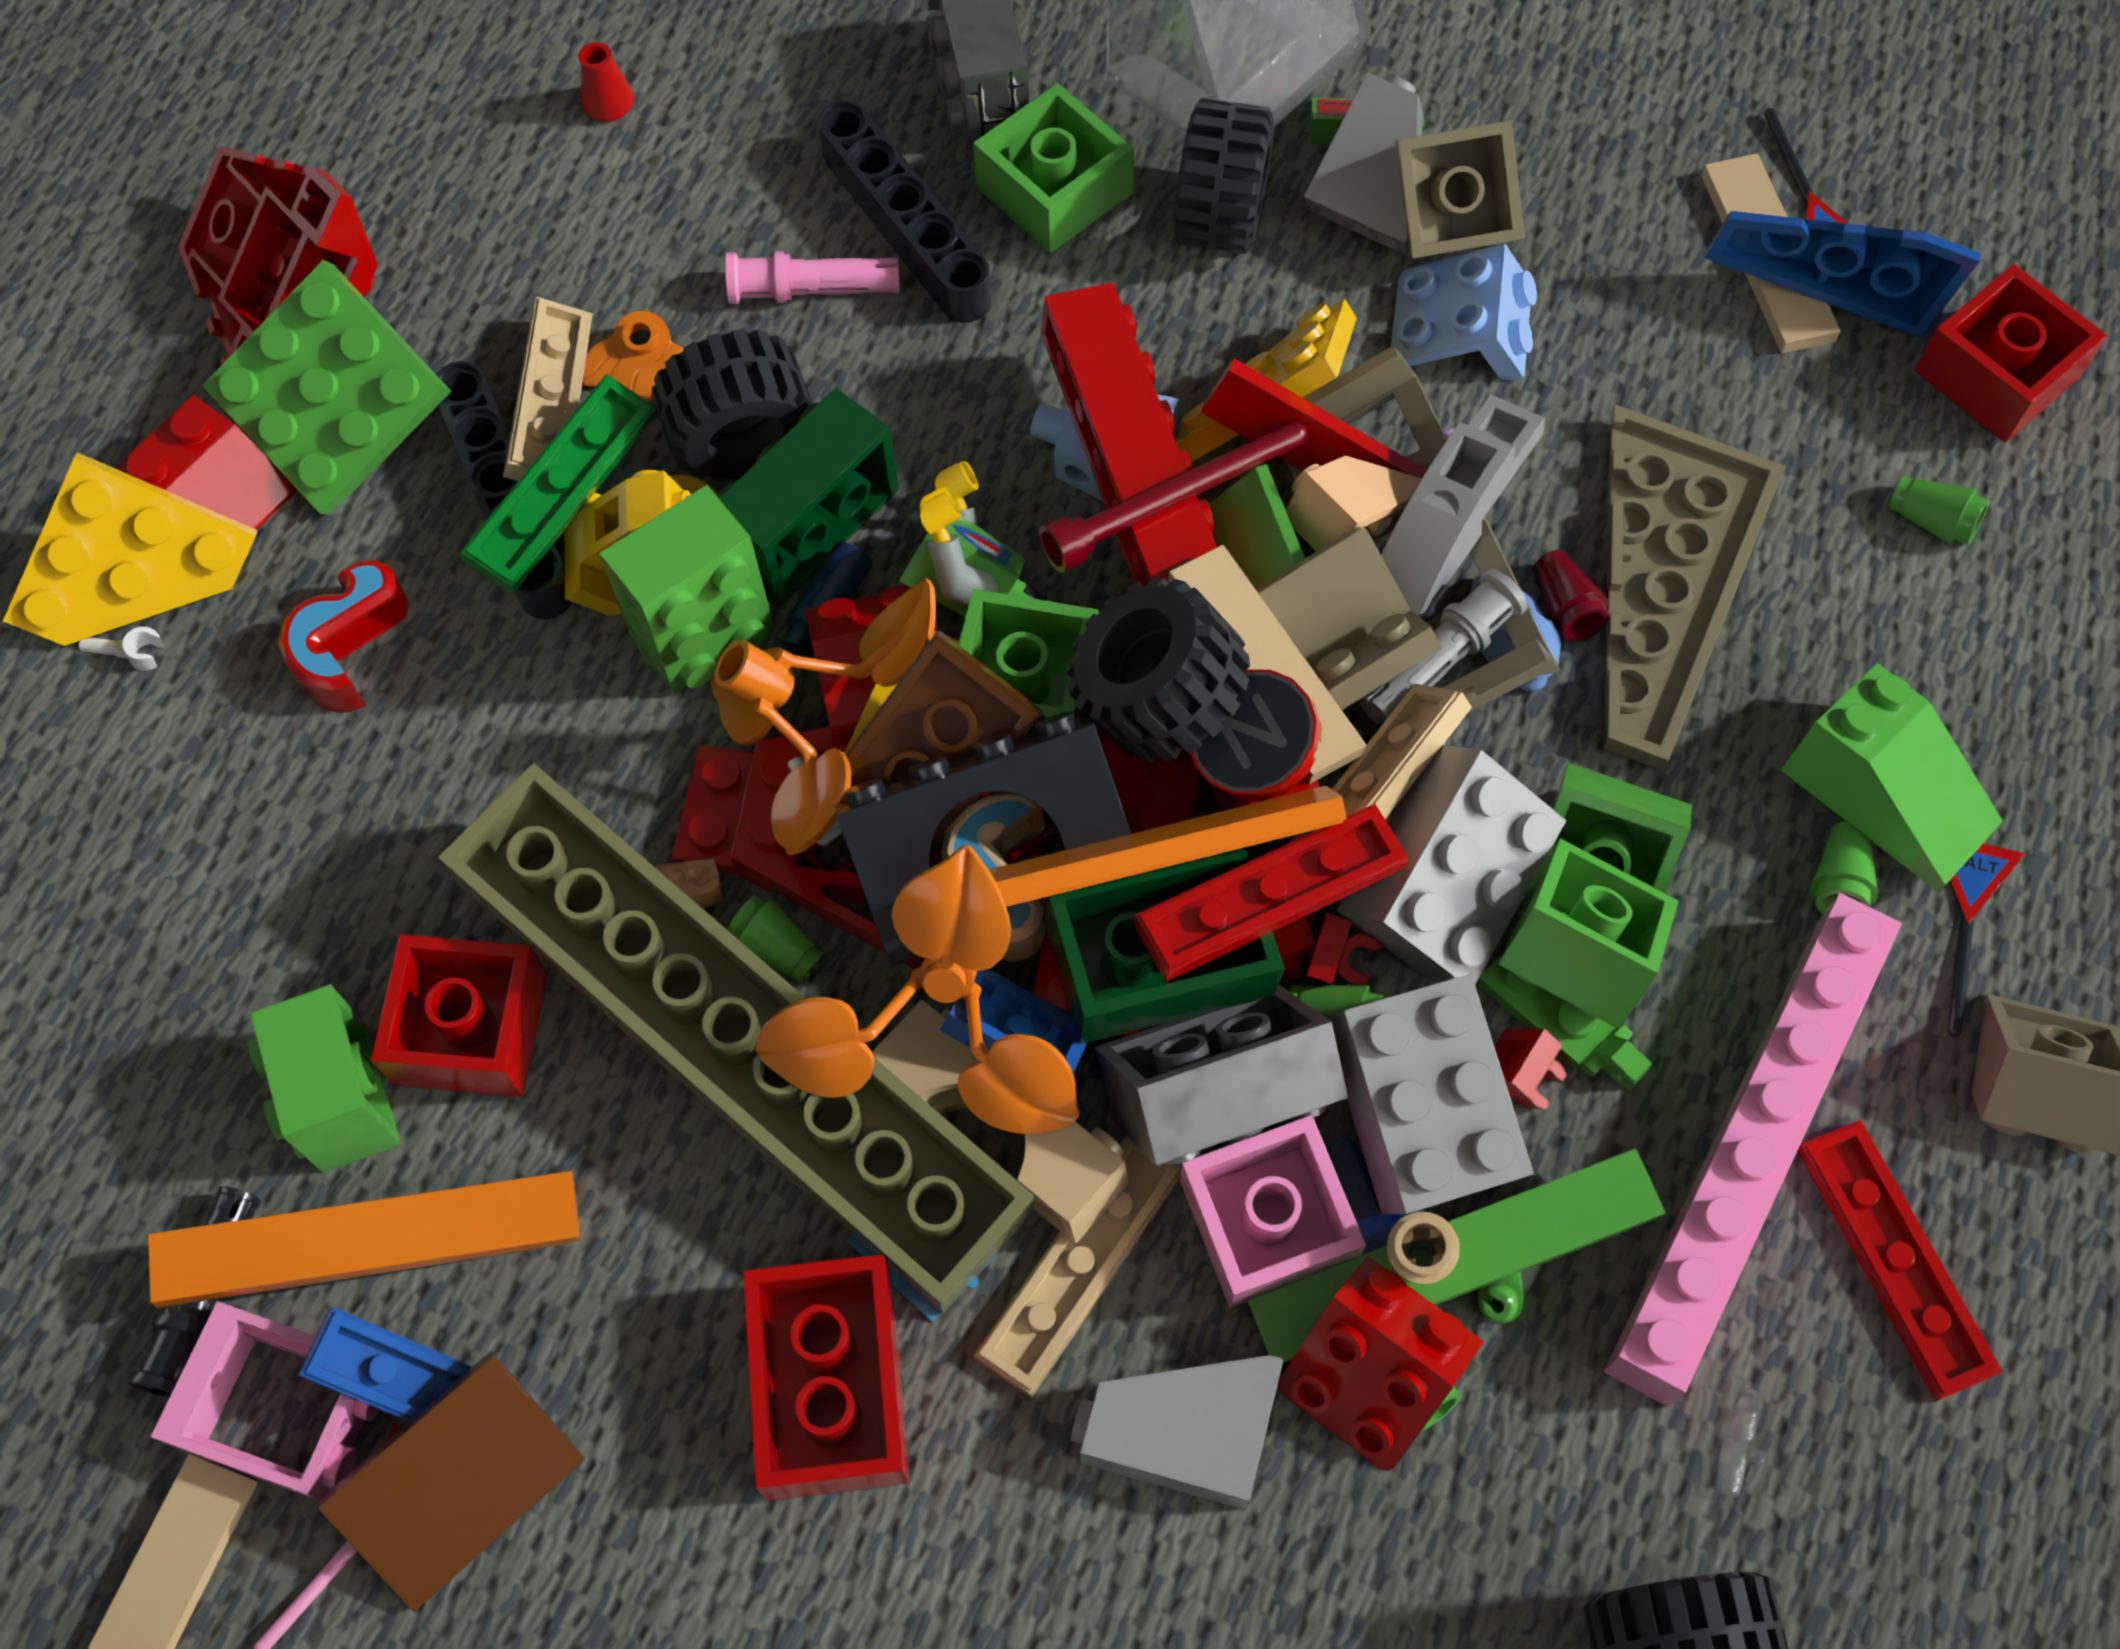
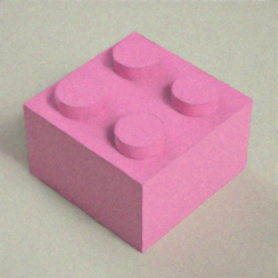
[1180,1115,1366,1308]

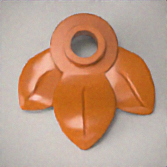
[582,310,684,404]

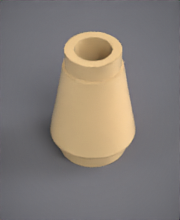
[1387,1212,1460,1284]

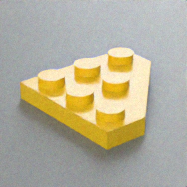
[1176,299,1357,462]
[3,452,257,646]

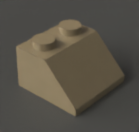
[1395,120,1525,259]
[1972,993,2120,1156]

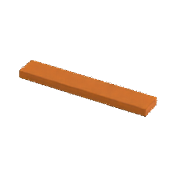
[988,786,1347,907]
[148,1171,581,1308]

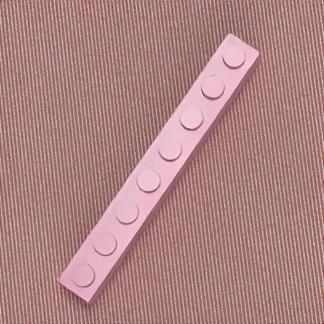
[1604,893,1902,1407]

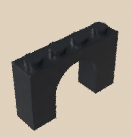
[835,711,1131,966]

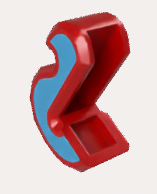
[278,560,409,713]

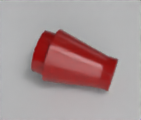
[578,42,634,122]

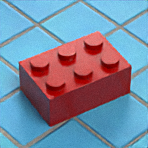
[743,1254,910,1501]

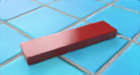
[1201,358,1427,478]
[1134,804,1409,982]
[1797,1120,2003,1402]

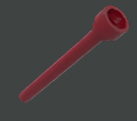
[1039,422,1308,573]

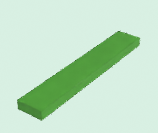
[1247,1148,1666,1365]

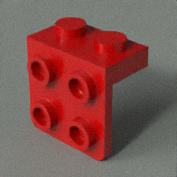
[1278,1255,1484,1471]

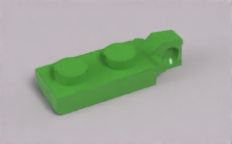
[1476,954,1652,1089]

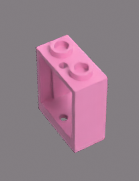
[151,1301,380,1500]

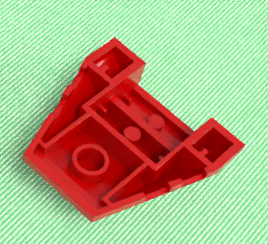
[178,146,378,365]

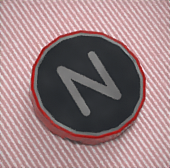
[1191,669,1322,801]

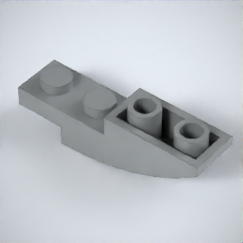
[1381,394,1545,619]

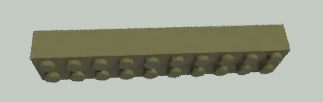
[438,763,1035,1315]

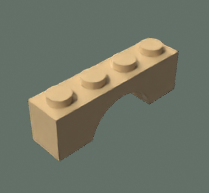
[872,999,1129,1244]

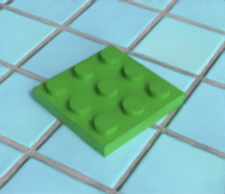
[202,260,451,515]

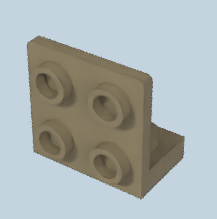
[1256,526,1442,710]

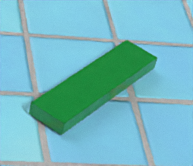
[461,374,656,595]

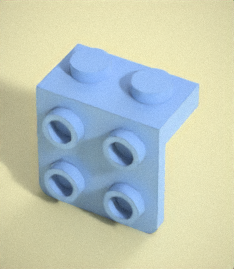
[1391,243,1537,381]

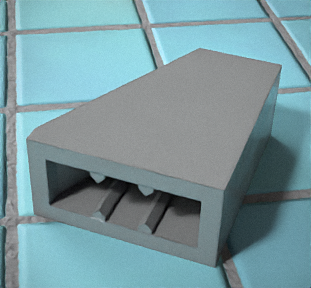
[1304,72,1423,257]
[1070,1355,1284,1510]

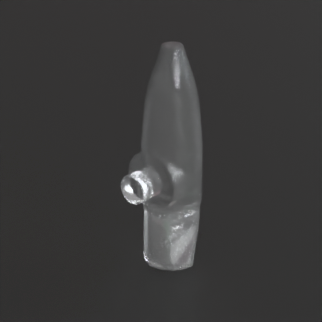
[1714,1388,1766,1498]

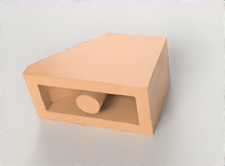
[1286,456,1422,552]

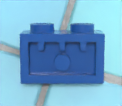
[940,969,1087,1073]

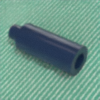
[783,541,873,656]

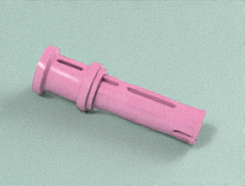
[726,251,899,304]

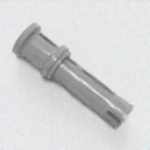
[1359,568,1528,726]

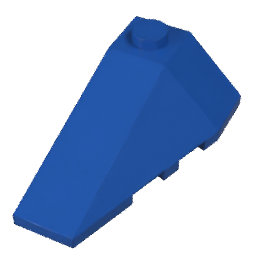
[1705,211,1981,338]

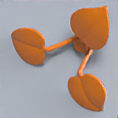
[710,578,936,856]
[756,844,1080,1134]

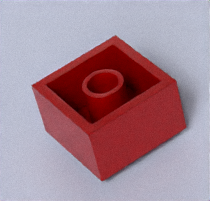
[1914,263,2108,443]
[371,934,548,1097]

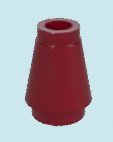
[1533,550,1609,642]

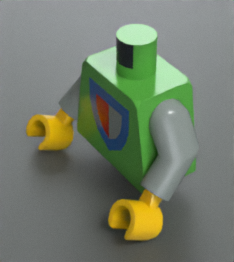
[899,461,1048,617]

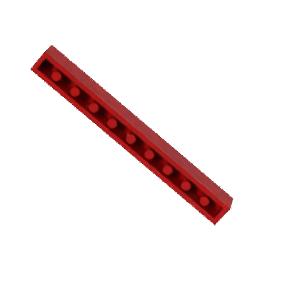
[1040,282,1319,812]

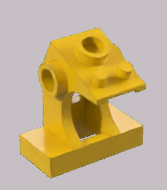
[564,470,691,615]

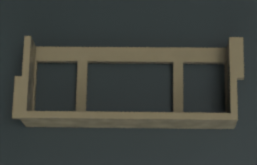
[1287,345,1561,713]

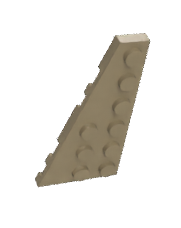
[1603,404,1785,771]

